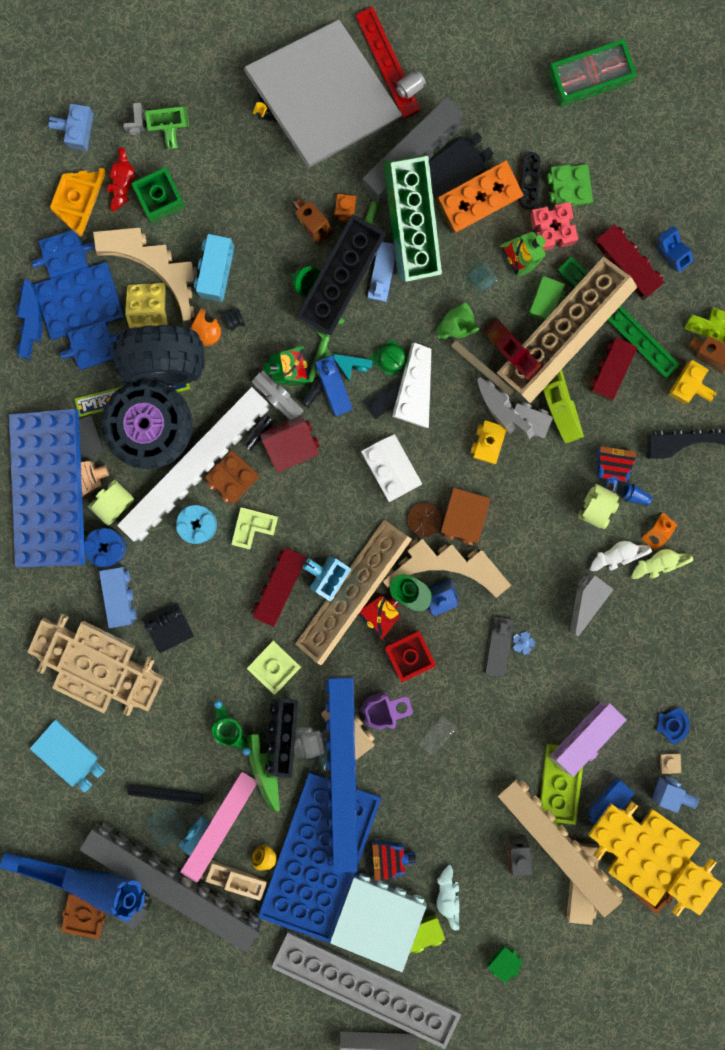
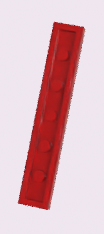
[355,6,421,120]

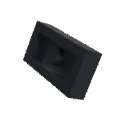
[365,382,400,420]

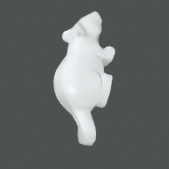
[590,541,652,571]

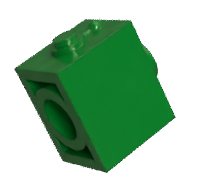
[487,943,523,984]

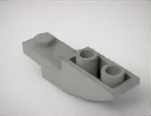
[478,377,535,440]

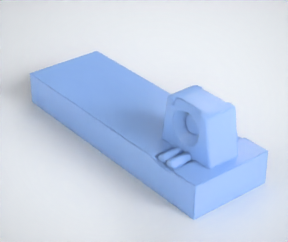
[368,242,395,302]

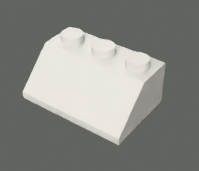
[361,434,422,502]

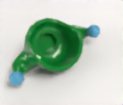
[211,700,251,756]

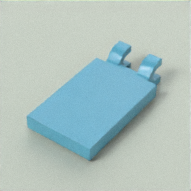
[30,719,105,792]

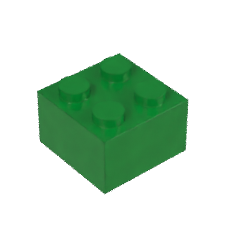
[131,167,186,223]

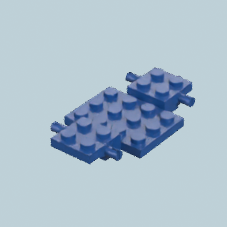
[31,230,125,370]

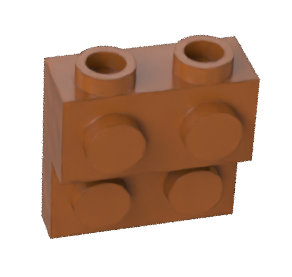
[205,450,260,504]

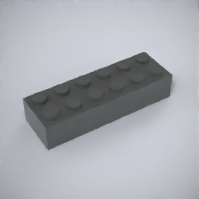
[363,97,463,204]

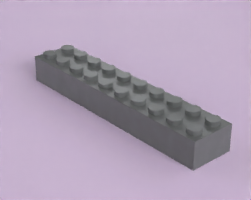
[80,822,261,952]

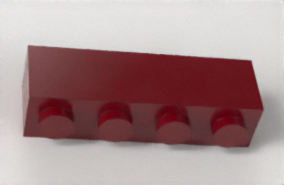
[594,224,665,301]
[252,547,307,627]

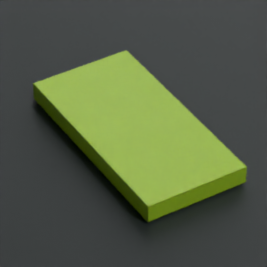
[540,744,583,825]

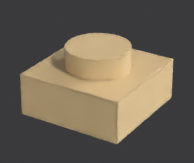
[660,753,681,774]

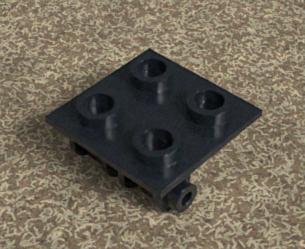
[143,602,194,653]

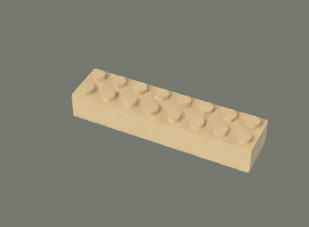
[497,256,637,403]

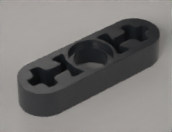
[520,152,541,209]

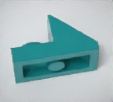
[334,354,372,382]

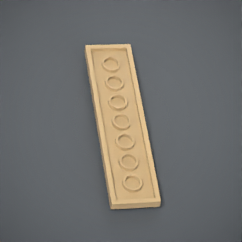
[295,520,412,665]

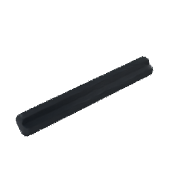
[127,784,203,805]

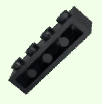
[265,698,298,779]

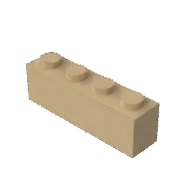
[567,842,602,925]

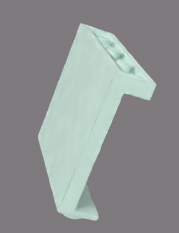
[330,873,428,972]

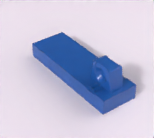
[313,355,353,416]

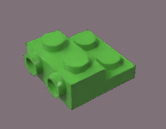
[547,164,593,207]

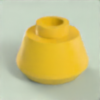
[252,844,277,871]

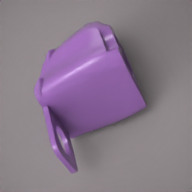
[360,691,413,730]

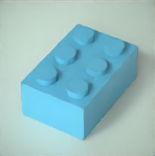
[194,234,235,302]

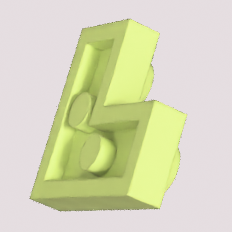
[231,508,278,549]

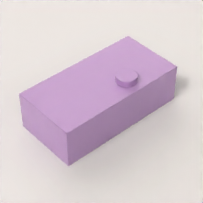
[549,702,626,777]

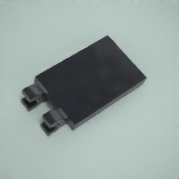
[429,132,494,198]

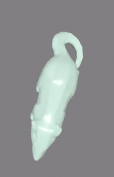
[437,865,459,930]

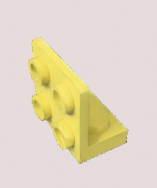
[125,283,168,329]

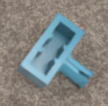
[303,556,351,601]

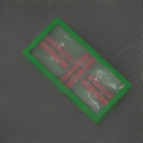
[548,39,637,108]

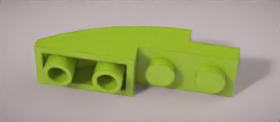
[543,369,584,443]

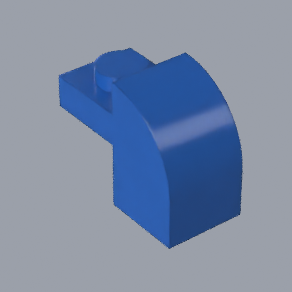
[656,226,693,273]

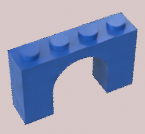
[587,778,635,824]

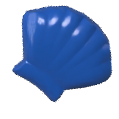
[656,708,690,744]

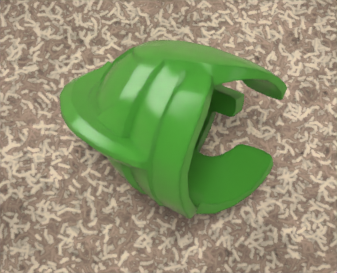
[436,303,479,339]

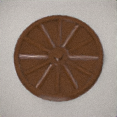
[407,503,442,537]

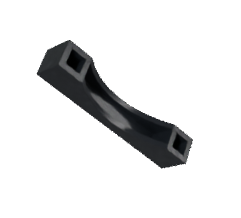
[647,429,725,459]

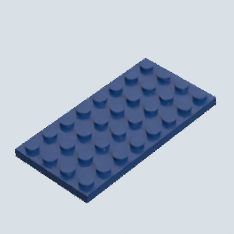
[9,409,85,567]
[258,771,381,943]

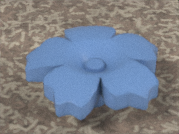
[513,631,536,655]

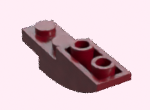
[483,317,542,379]

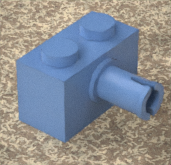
[48,104,94,151]
[651,776,699,813]

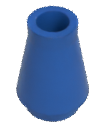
[622,484,652,506]

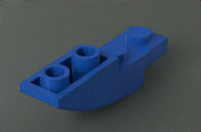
[16,279,43,360]

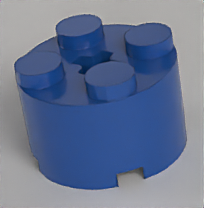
[84,528,126,567]

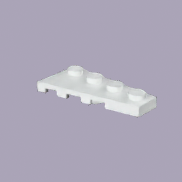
[392,343,431,428]

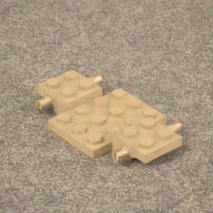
[27,614,164,716]

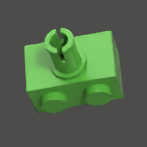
[145,106,190,149]

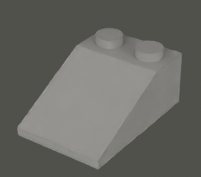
[570,574,614,636]

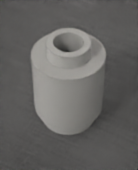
[396,70,426,99]

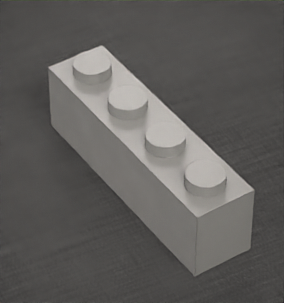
[339,1032,418,1050]

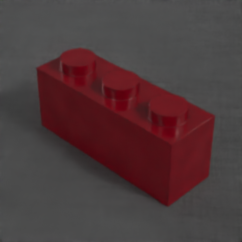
[589,337,637,401]

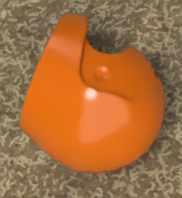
[190,308,221,346]

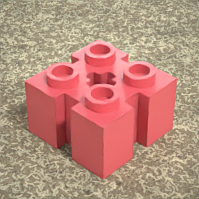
[530,202,578,251]

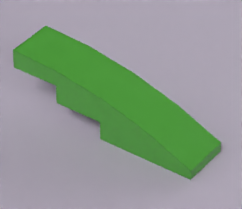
[246,734,280,811]

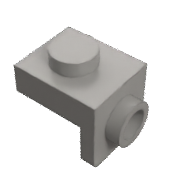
[123,103,147,135]

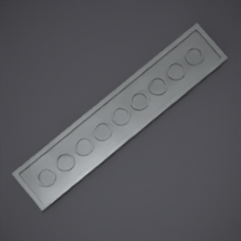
[271,931,461,1049]

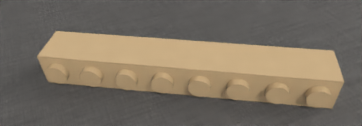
[498,779,623,918]

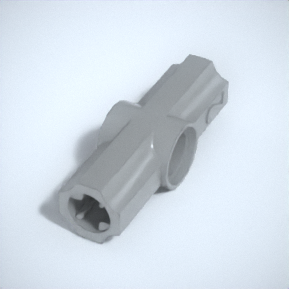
[252,371,304,420]

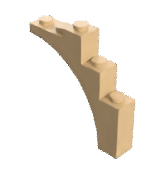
[93,228,197,324]
[383,538,511,598]

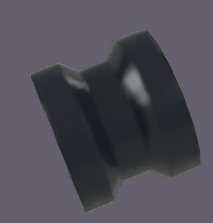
[224,308,246,331]

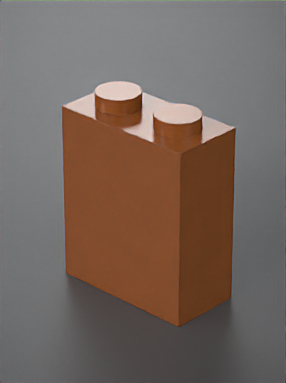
[440,488,491,545]

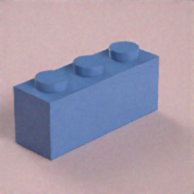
[99,567,137,628]

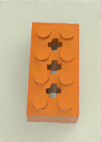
[435,160,524,233]

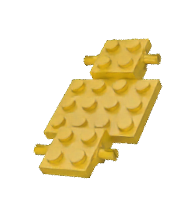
[588,801,722,917]

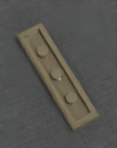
[451,341,514,395]

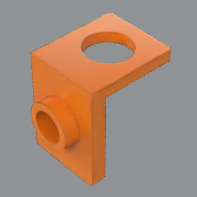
[641,513,677,551]

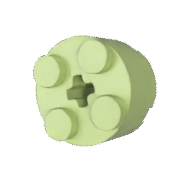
[88,480,134,526]
[578,484,619,529]

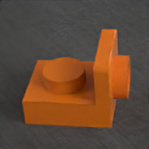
[334,194,356,223]

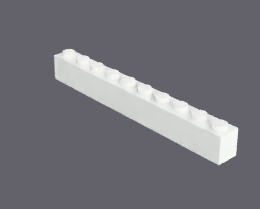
[117,387,269,542]

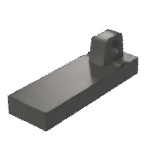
[485,617,514,677]

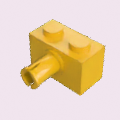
[668,360,717,405]
[470,420,506,465]

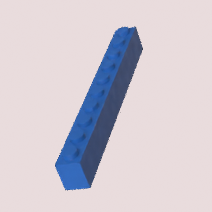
[326,675,358,872]

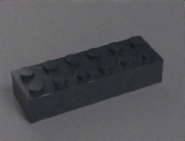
[296,214,386,338]

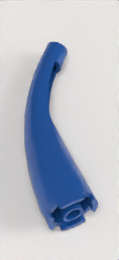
[0,852,145,921]

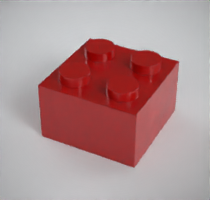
[385,629,436,683]

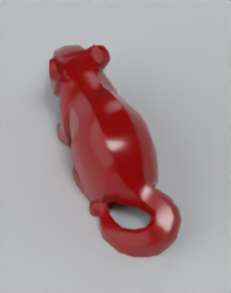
[107,147,135,212]

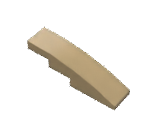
[201,860,267,900]

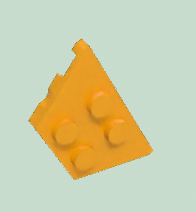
[50,168,106,237]

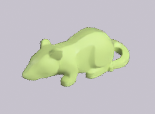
[631,549,693,579]

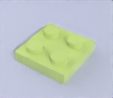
[247,640,301,695]

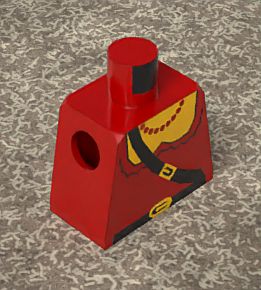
[358,595,401,640]

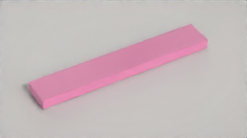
[180,772,257,883]

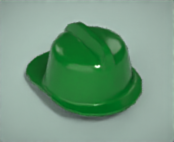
[290,266,321,298]
[369,339,408,376]
[390,574,432,612]

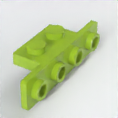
[685,307,725,343]

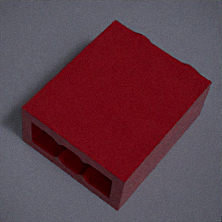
[260,415,320,473]

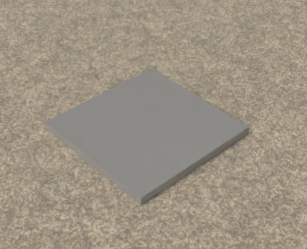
[244,20,402,168]

